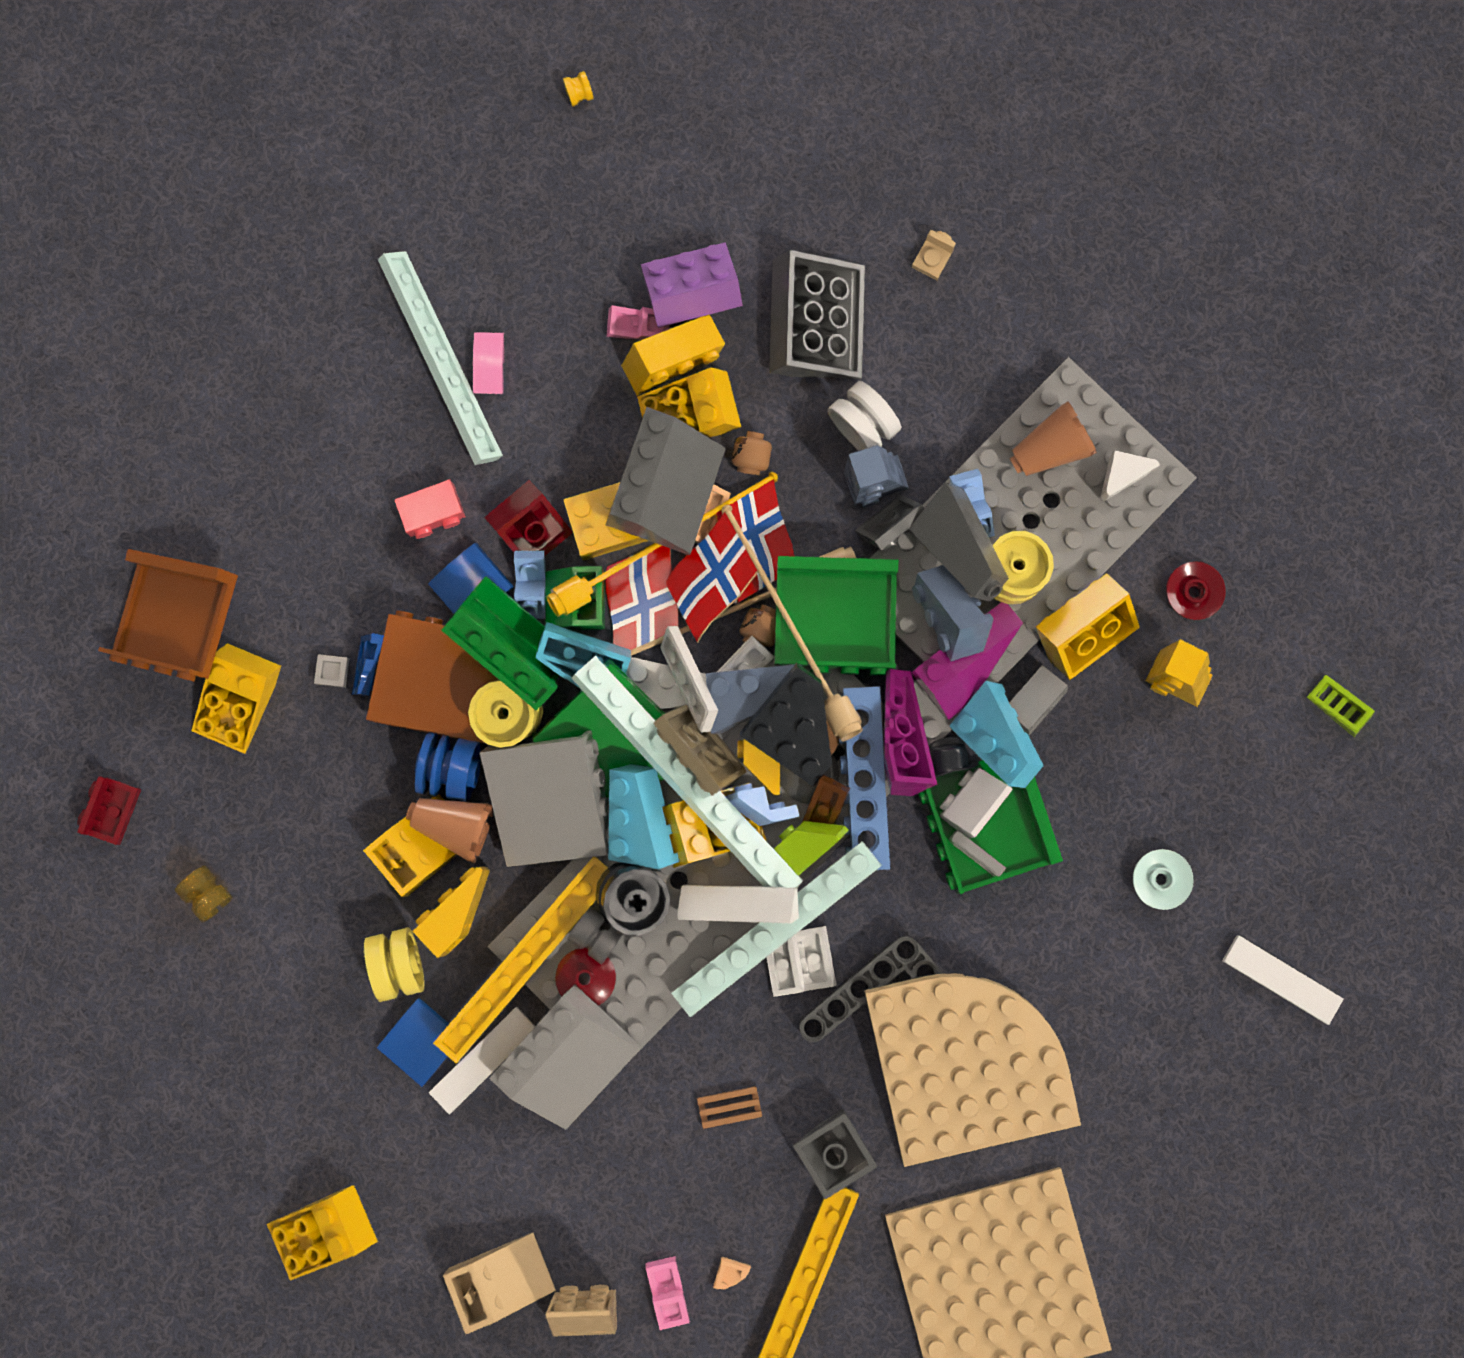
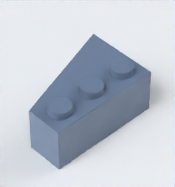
[844,445,909,508]
[912,565,994,662]
[705,665,803,734]

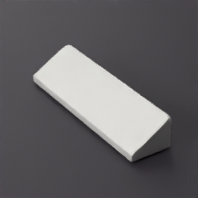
[677,885,799,923]

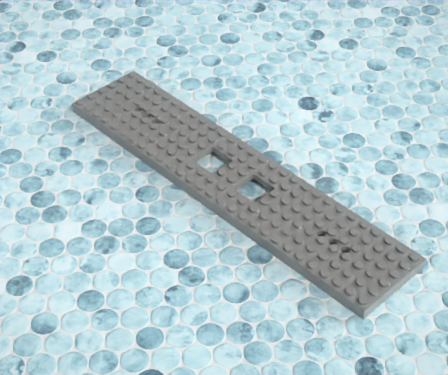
[487,357,1197,1054]

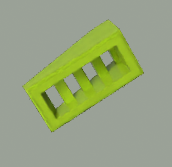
[1307,675,1375,737]

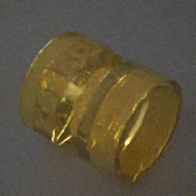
[175,865,233,923]

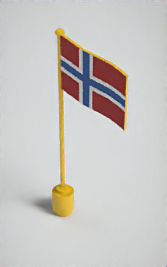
[546,472,794,617]

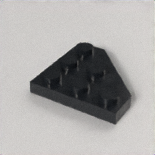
[740,663,832,786]

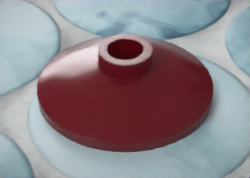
[1166,561,1226,620]
[555,947,616,1006]

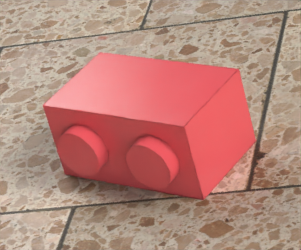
[395,480,465,539]

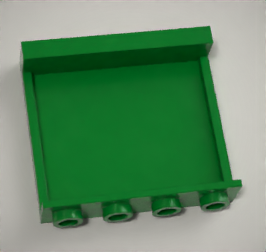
[774,556,899,676]
[441,576,559,711]
[533,658,666,798]
[918,760,1063,894]

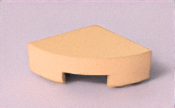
[713,1257,751,1289]

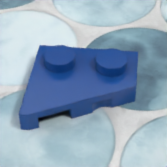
[351,633,384,696]

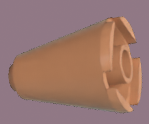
[1009,401,1097,476]
[406,798,494,863]

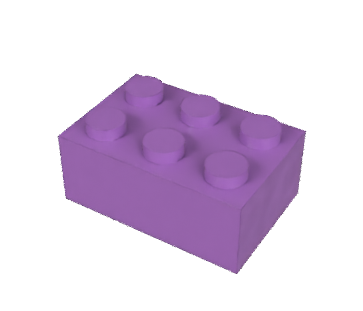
[641,243,743,328]

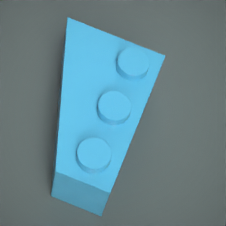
[535,622,631,690]
[608,764,680,869]

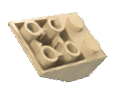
[443,1232,556,1334]
[546,1285,617,1336]

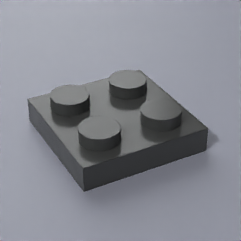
[855,495,924,550]

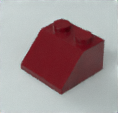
[484,480,573,556]

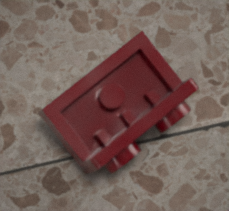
[77,776,142,845]

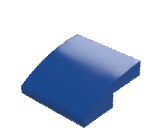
[428,543,514,614]
[377,998,449,1087]

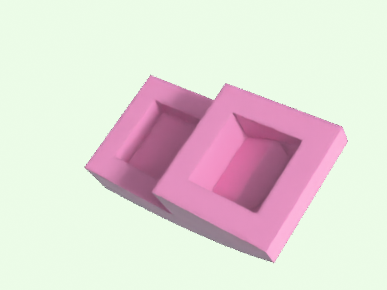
[607,305,670,340]
[473,332,504,394]
[646,1256,690,1330]

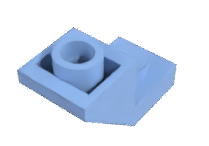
[949,469,995,538]
[514,551,546,619]
[725,783,799,826]

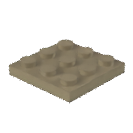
[653,704,748,796]

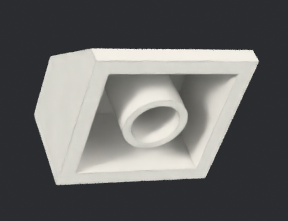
[939,768,1013,838]

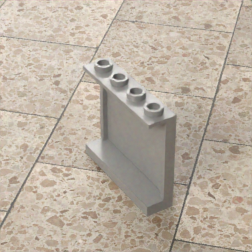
[480,730,609,867]

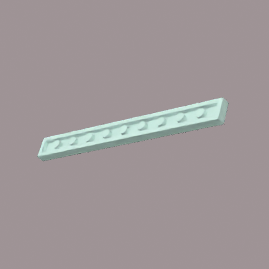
[571,656,802,888]

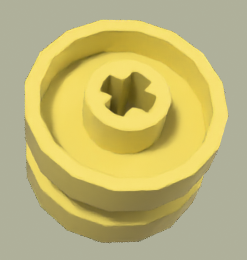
[992,531,1054,604]
[468,679,543,748]
[364,927,424,1002]

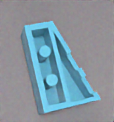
[949,681,1044,788]

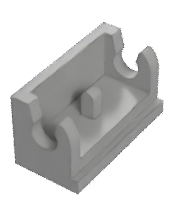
[1010,665,1068,735]

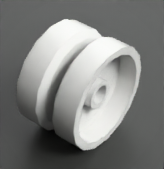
[828,381,902,451]

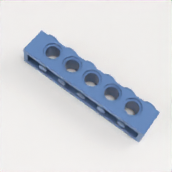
[839,687,890,870]

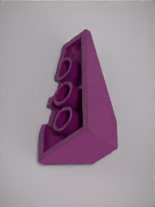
[911,602,1023,720]
[884,669,937,796]

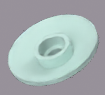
[1133,849,1193,910]

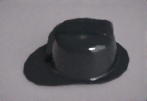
[929,736,978,778]

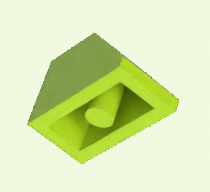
[774,821,849,876]

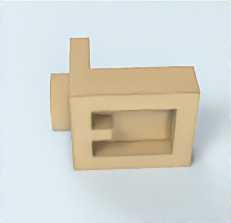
[912,230,956,280]

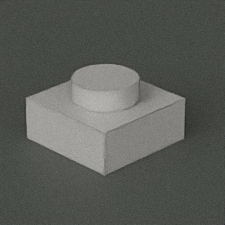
[314,654,350,688]

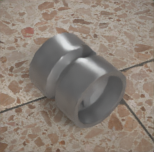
[567,907,624,965]

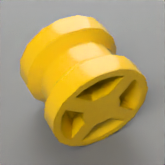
[563,71,594,107]

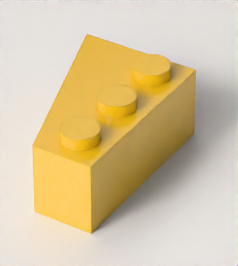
[621,314,725,395]
[1145,639,1213,707]

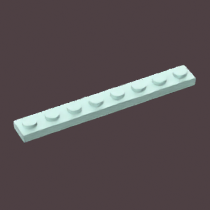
[378,252,503,465]
[671,841,882,1017]

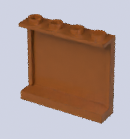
[98,549,238,681]
[366,610,498,744]

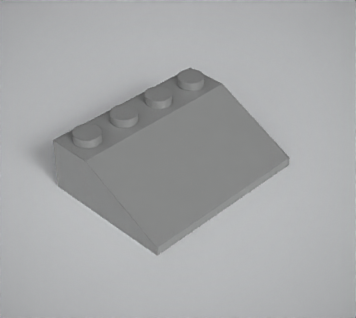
[489,985,642,1130]

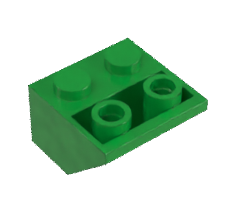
[545,566,605,630]

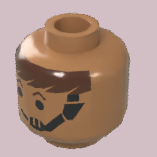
[731,431,772,475]
[739,605,776,648]

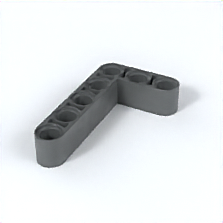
[799,936,943,1042]

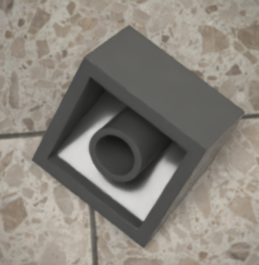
[793,1109,878,1199]

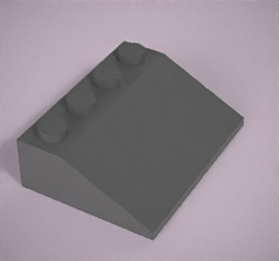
[769,250,865,379]
[605,407,726,555]

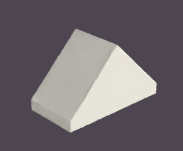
[1101,451,1160,502]

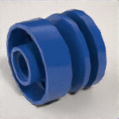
[415,732,481,802]

